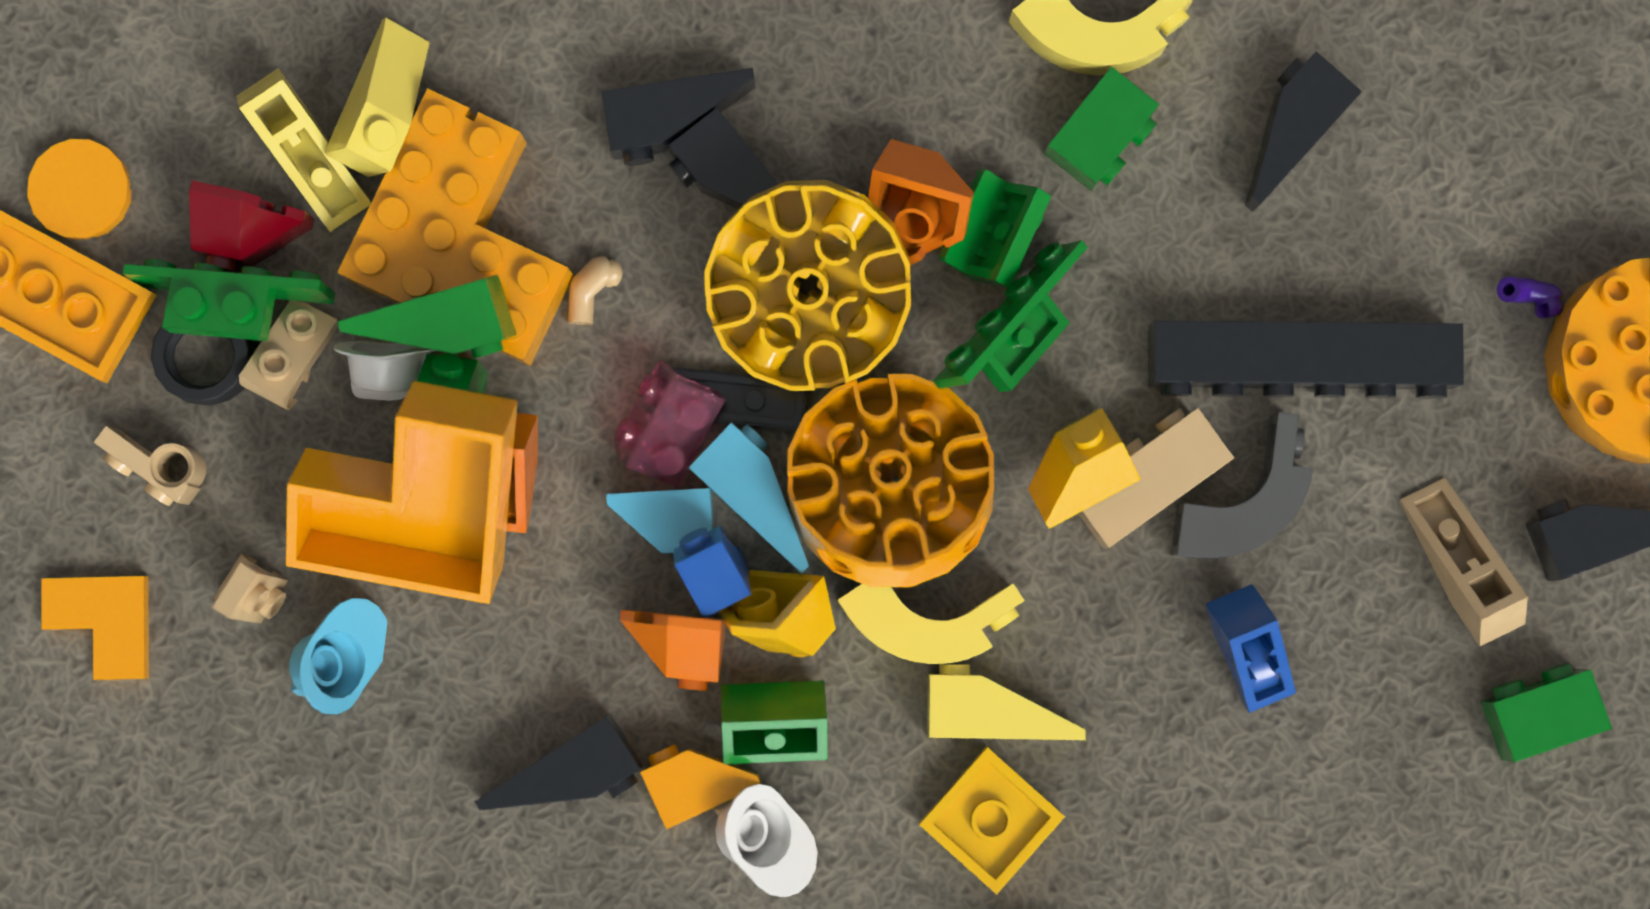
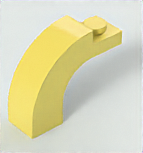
[1009,0,1193,75]
[837,584,1025,664]

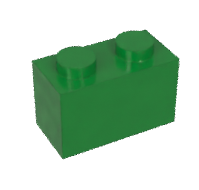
[1044,66,1159,191]
[1480,662,1612,763]
[721,680,828,764]

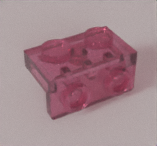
[614,361,725,487]

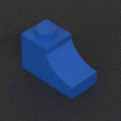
[674,525,751,618]
[1205,584,1296,713]

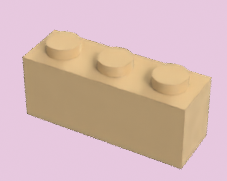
[1078,408,1234,549]

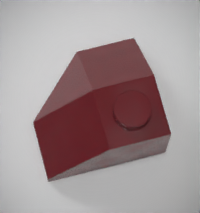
[189,180,315,272]

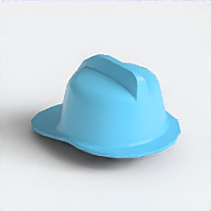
[289,598,388,714]

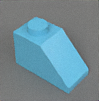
[606,488,714,556]

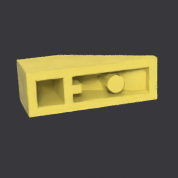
[324,18,430,177]
[236,68,371,232]
[927,664,1086,740]

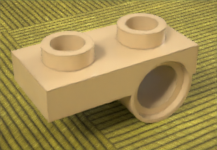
[239,301,338,410]
[93,426,206,506]
[212,553,288,624]

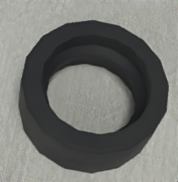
[151,323,255,406]

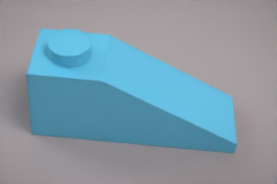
[689,423,809,574]

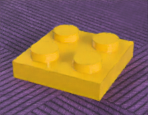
[918,746,1065,895]

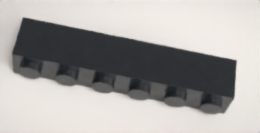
[1148,321,1464,399]

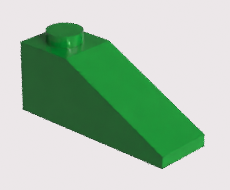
[337,274,516,359]

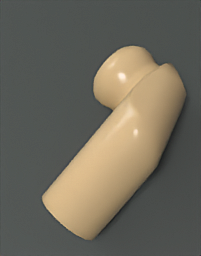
[568,256,623,325]

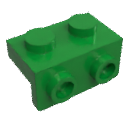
[939,169,1051,289]

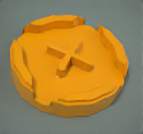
[27,139,132,240]

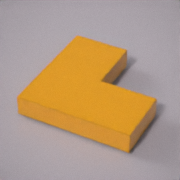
[41,576,149,680]

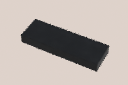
[651,366,807,431]

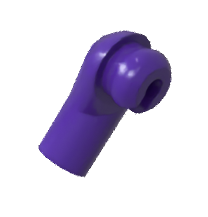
[1497,276,1564,319]

